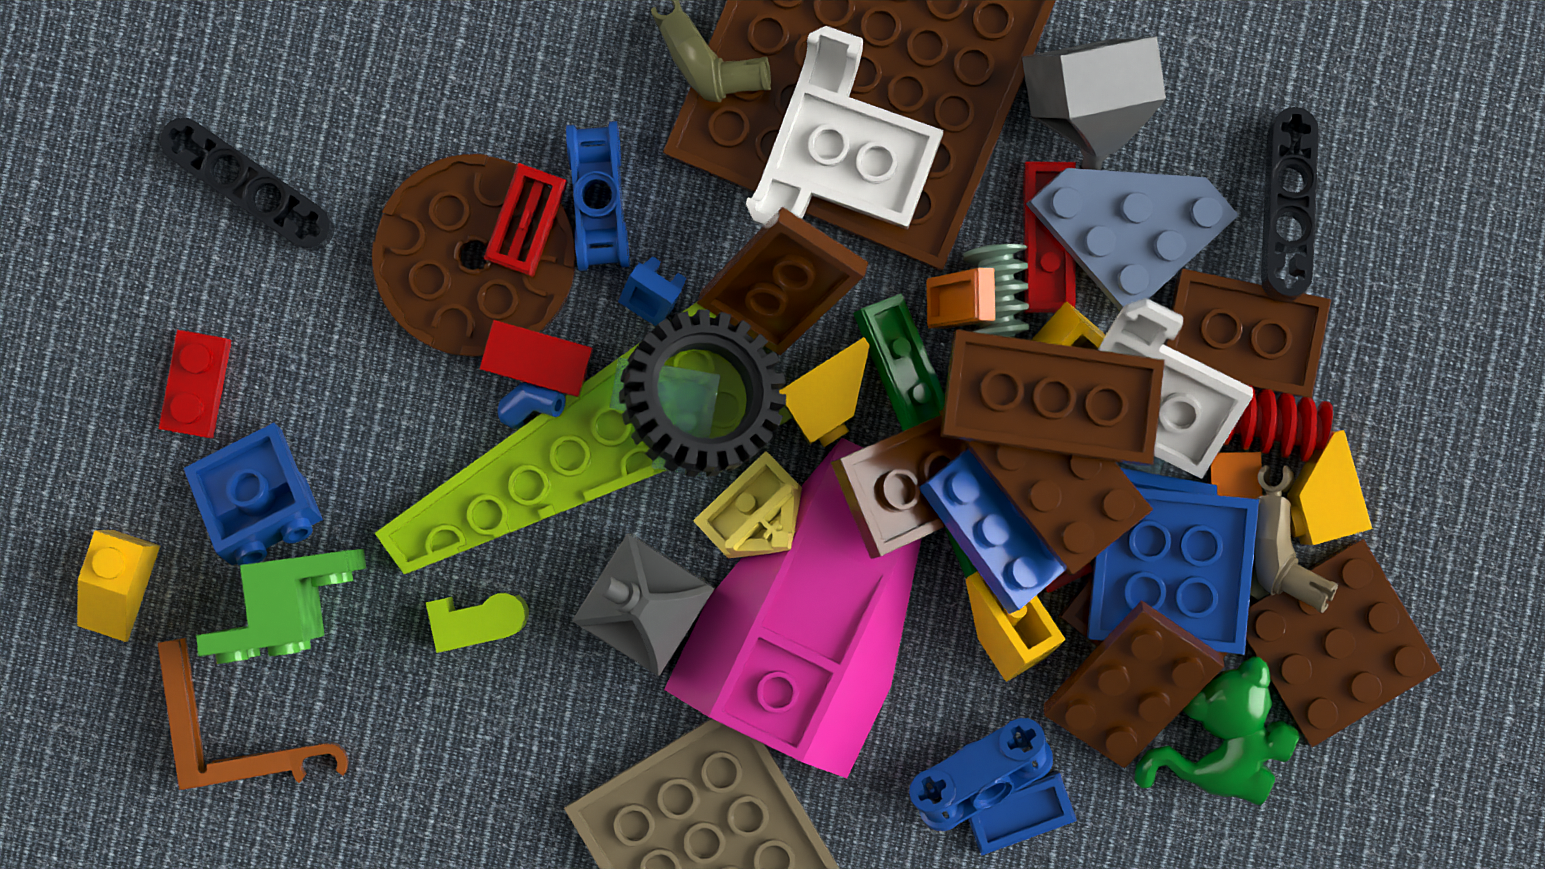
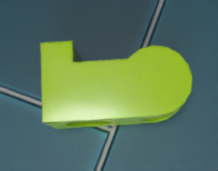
[426,592,529,653]

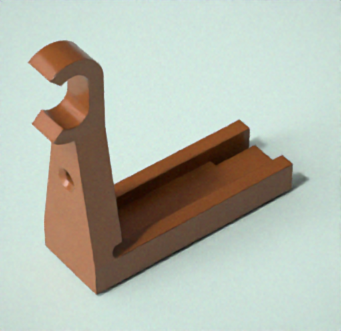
[157,638,349,790]

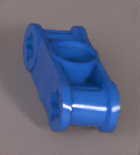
[566,121,630,271]
[909,718,1053,831]

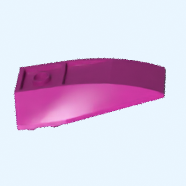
[664,438,922,778]

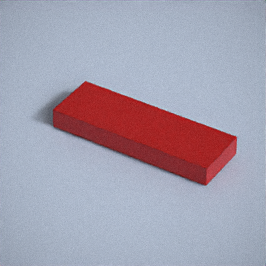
[1023,162,1076,314]

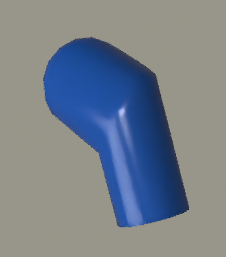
[497,382,566,429]

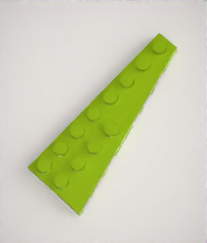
[375,302,793,574]

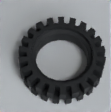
[619,310,786,477]

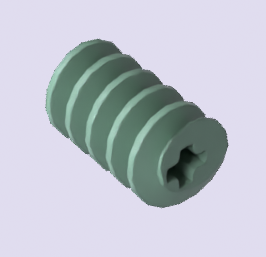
[963,244,1029,338]

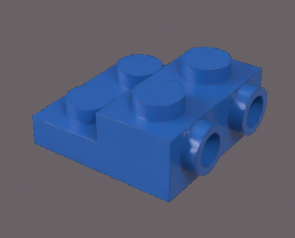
[183,423,323,566]

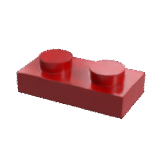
[158,330,232,438]

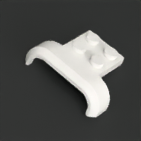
[746,26,943,230]
[1098,298,1253,479]

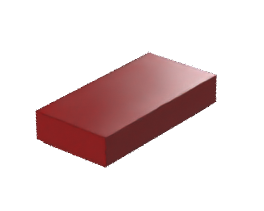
[479,320,593,398]

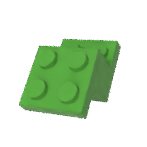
[196,549,367,664]

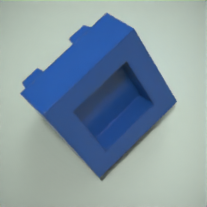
[618,257,686,326]

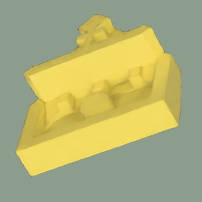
[693,451,802,558]

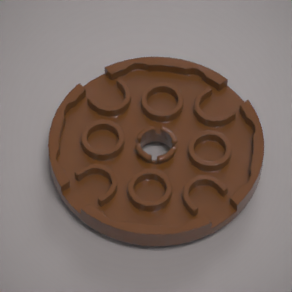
[372,154,577,357]

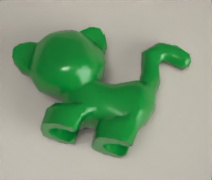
[1134,657,1299,805]

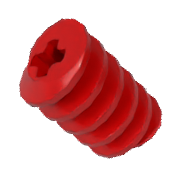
[1223,384,1333,462]

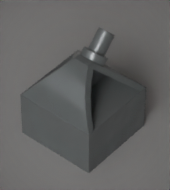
[1022,36,1166,170]
[572,533,716,676]

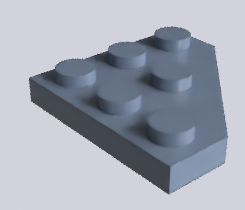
[1026,168,1239,311]

